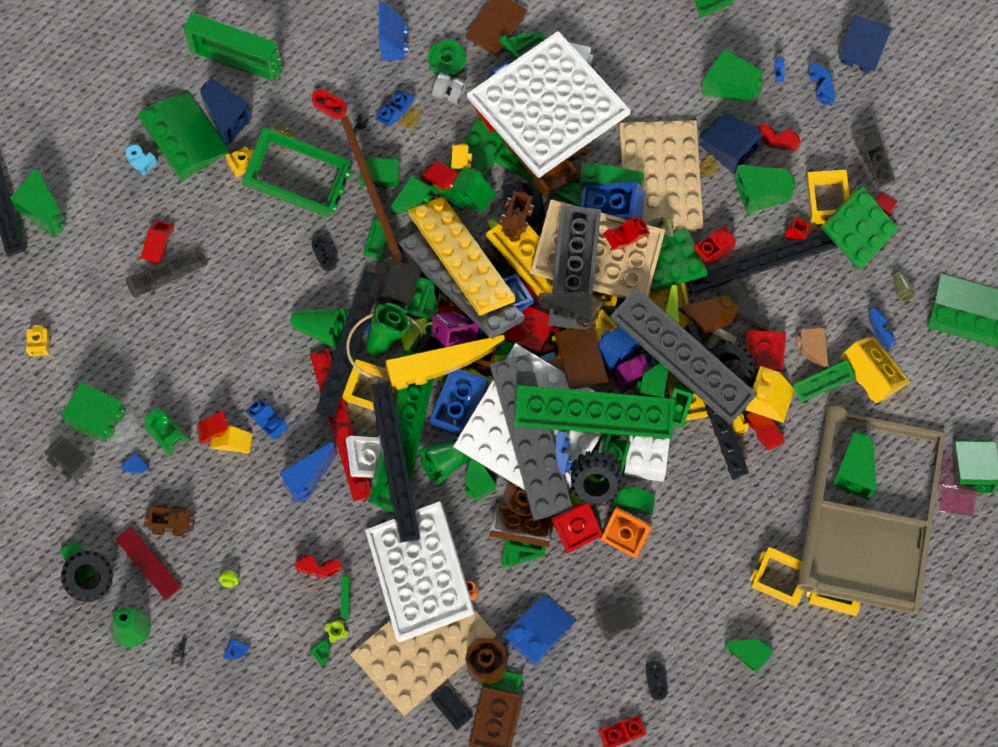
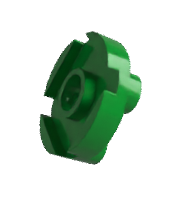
[428,40,466,78]

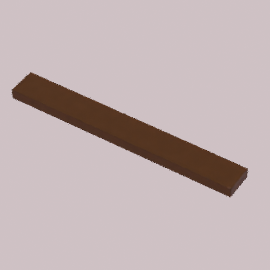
[341,116,403,266]

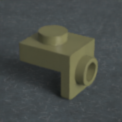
[643,214,674,237]

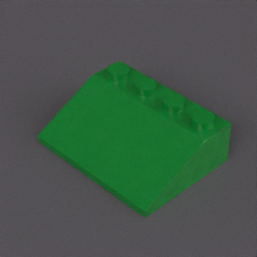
[137,92,230,182]
[927,274,998,347]

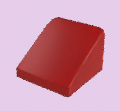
[875,192,897,217]
[784,216,812,239]

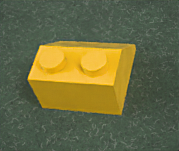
[746,366,795,423]

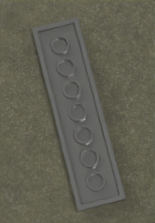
[398,230,524,339]
[610,288,757,425]
[489,354,572,521]

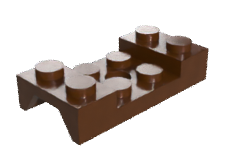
[501,137,578,197]

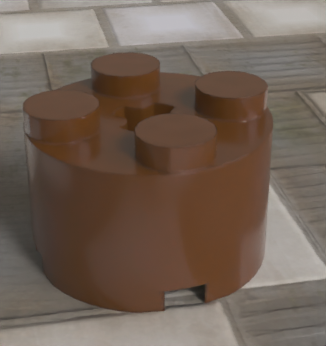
[466,638,508,685]

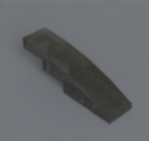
[125,247,208,297]

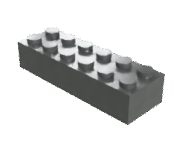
[548,205,601,330]

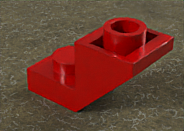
[758,122,801,151]
[419,161,459,191]
[603,217,650,250]
[141,220,174,263]
[294,555,342,579]

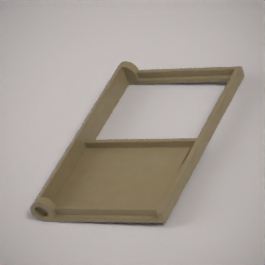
[797,405,946,614]

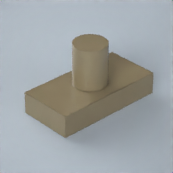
[704,329,738,350]

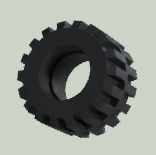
[711,341,757,387]
[571,450,622,506]
[61,551,113,602]

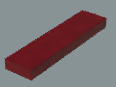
[115,527,181,601]

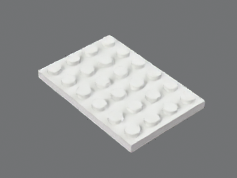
[365,501,475,642]

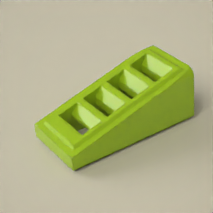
[665,285,679,324]

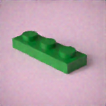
[793,360,856,403]

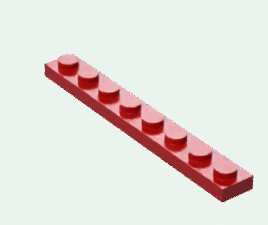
[309,349,371,502]

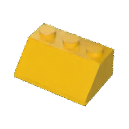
[840,336,910,403]

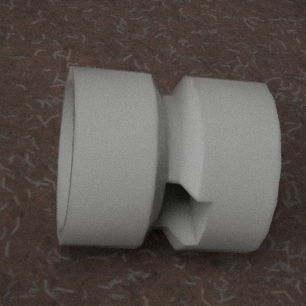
[432,73,466,105]

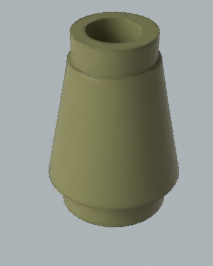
[892,272,915,302]

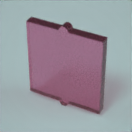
[940,484,977,516]

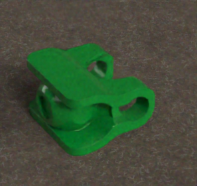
[144,407,190,457]
[592,434,631,480]

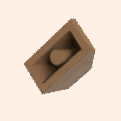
[796,328,828,371]

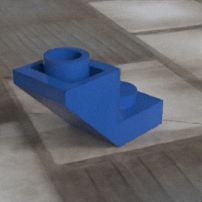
[808,62,836,106]
[246,399,289,440]

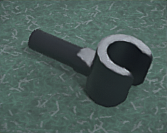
[353,114,368,134]
[171,638,187,666]

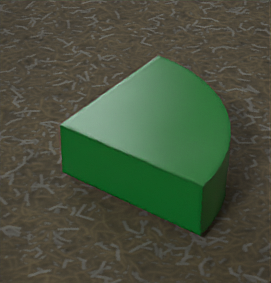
[310,638,330,667]

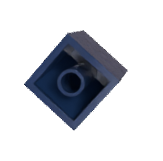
[839,14,892,74]
[200,78,252,146]
[699,112,763,174]

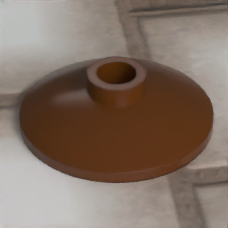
[504,482,532,516]

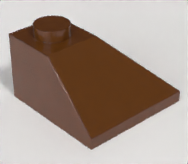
[678,295,739,333]

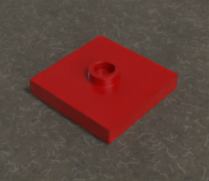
[504,306,553,354]
[745,329,787,372]
[551,502,603,554]

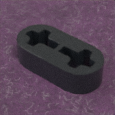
[311,236,337,271]
[646,661,668,701]

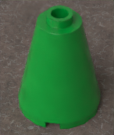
[366,303,412,357]
[290,308,348,348]
[418,439,470,485]
[110,607,151,648]

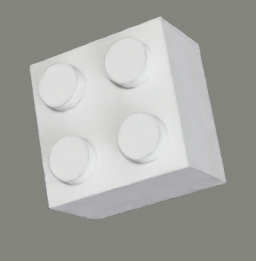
[624,436,670,482]

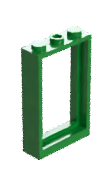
[184,12,283,82]
[241,127,352,217]

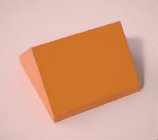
[601,507,652,558]

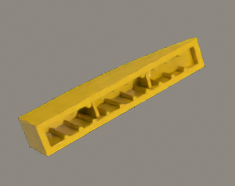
[385,335,505,389]

